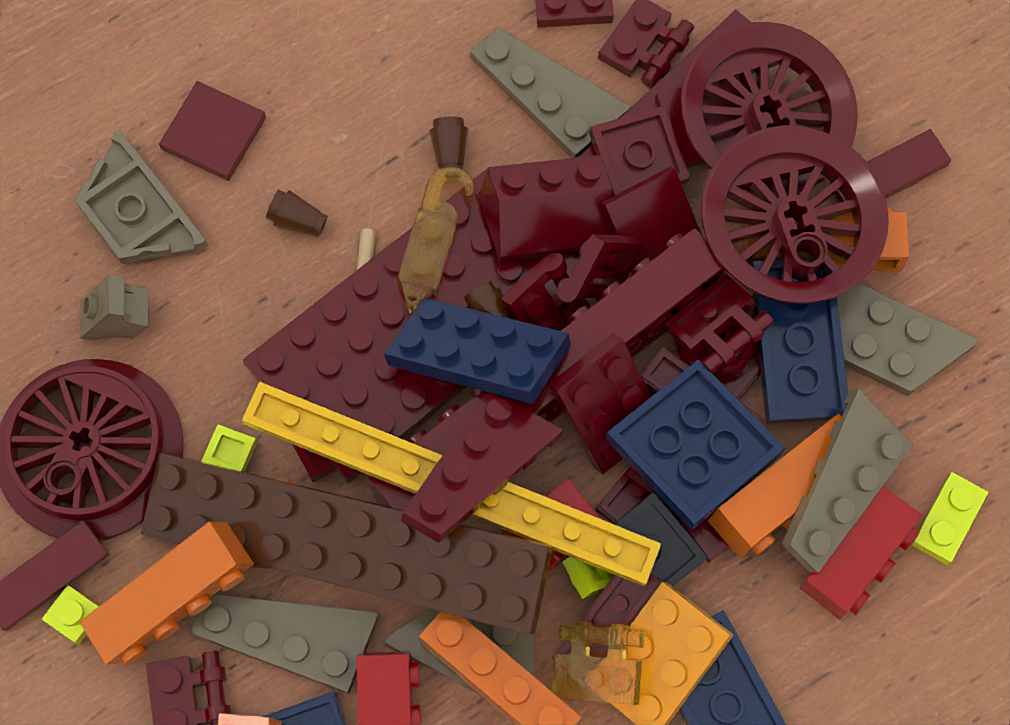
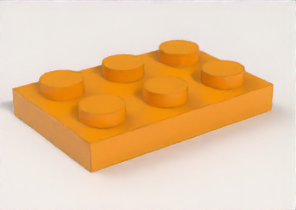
[588,582,734,725]

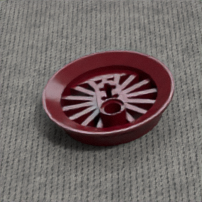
[681,22,858,194]
[701,126,889,304]
[0,359,183,540]

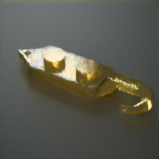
[397,167,474,312]

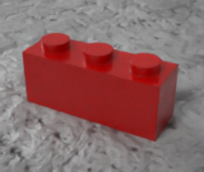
[800,486,922,620]

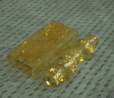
[552,621,645,705]

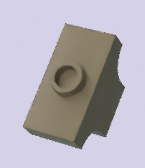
[80,275,148,340]

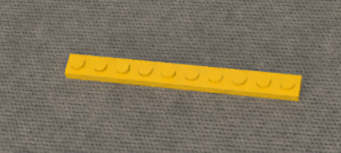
[242,382,661,586]

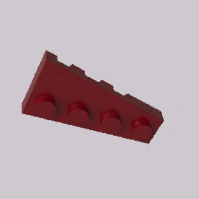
[401,392,563,543]

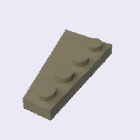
[470,28,632,158]
[781,389,913,573]
[190,594,380,694]

